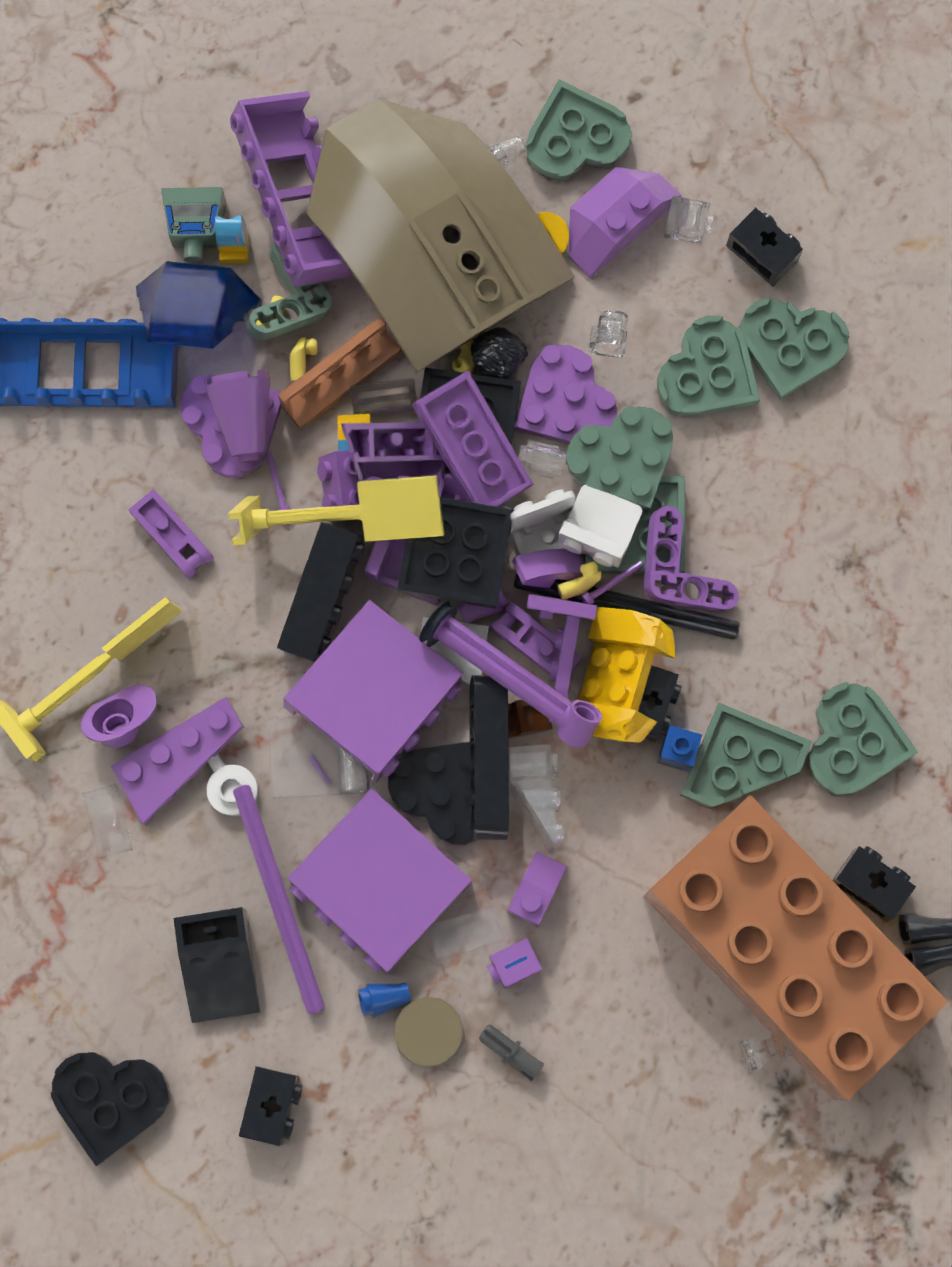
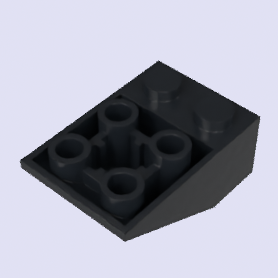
[173,907,260,1023]

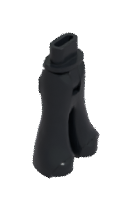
[898,914,952,977]

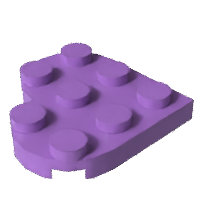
[514,345,618,445]
[180,375,281,479]

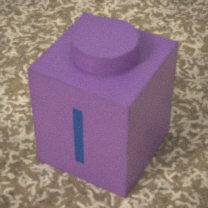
[487,938,542,989]

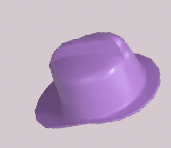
[81,684,157,748]

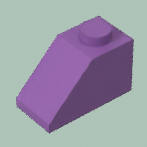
[507,852,567,928]

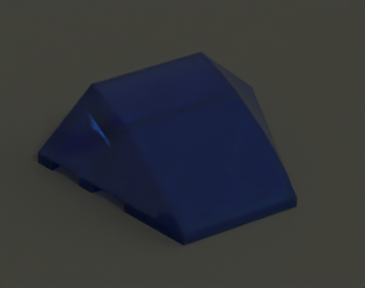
[136,261,262,349]

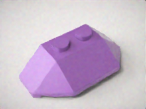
[568,167,682,279]

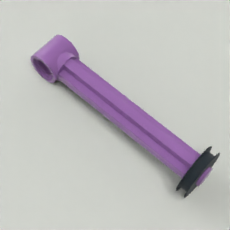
[419,600,602,748]

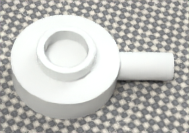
[207,754,258,816]

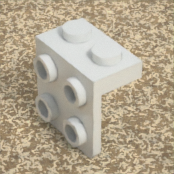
[557,485,642,568]
[510,489,575,555]

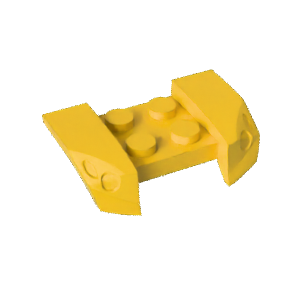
[570,607,675,743]

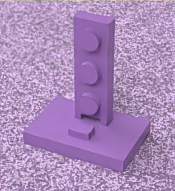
[527,594,597,723]

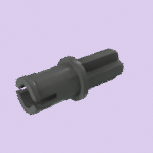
[479,1024,544,1081]

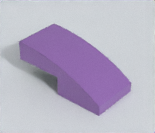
[512,549,584,588]

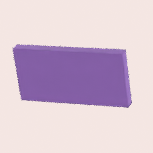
[412,371,534,507]

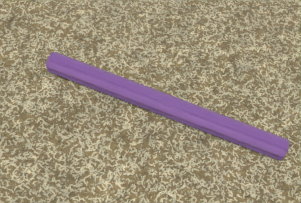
[233,785,325,1014]

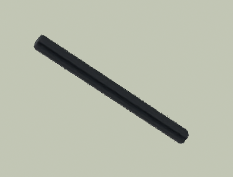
[514,572,740,640]

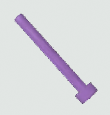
[266,451,291,510]
[581,561,644,605]

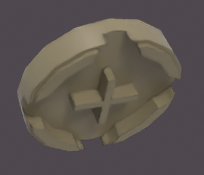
[394,997,463,1067]

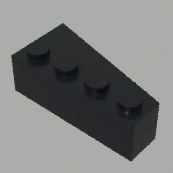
[277,522,365,662]

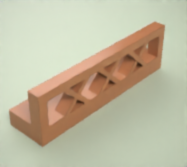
[278,316,401,431]

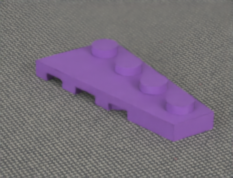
[111,697,244,825]

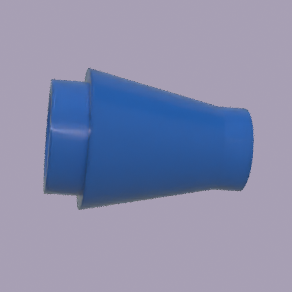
[358,982,410,1018]

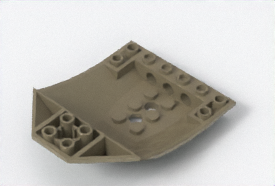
[306,99,575,373]

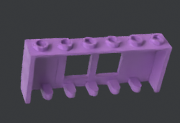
[230,91,353,287]

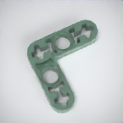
[246,242,332,341]

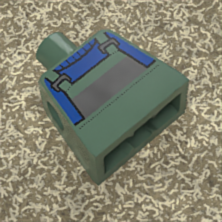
[161,187,226,264]

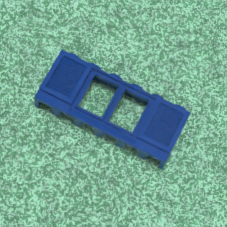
[0,318,179,408]

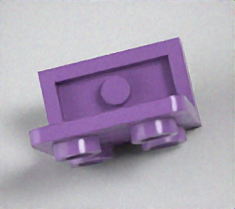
[317,450,359,522]

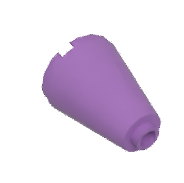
[204,370,270,462]

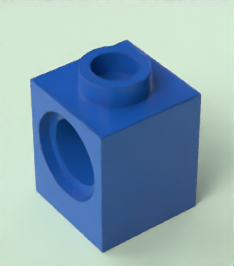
[657,725,702,772]

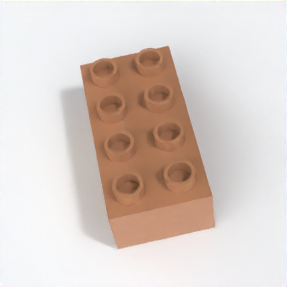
[643,795,948,1101]

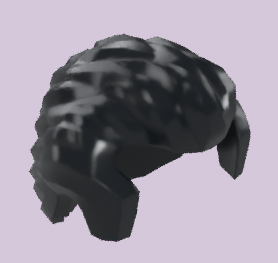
[470,327,528,379]

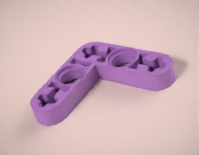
[644,506,739,612]

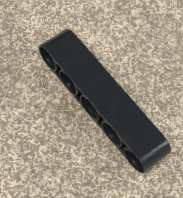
[469,675,509,840]

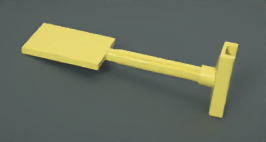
[228,476,444,545]
[0,597,183,762]

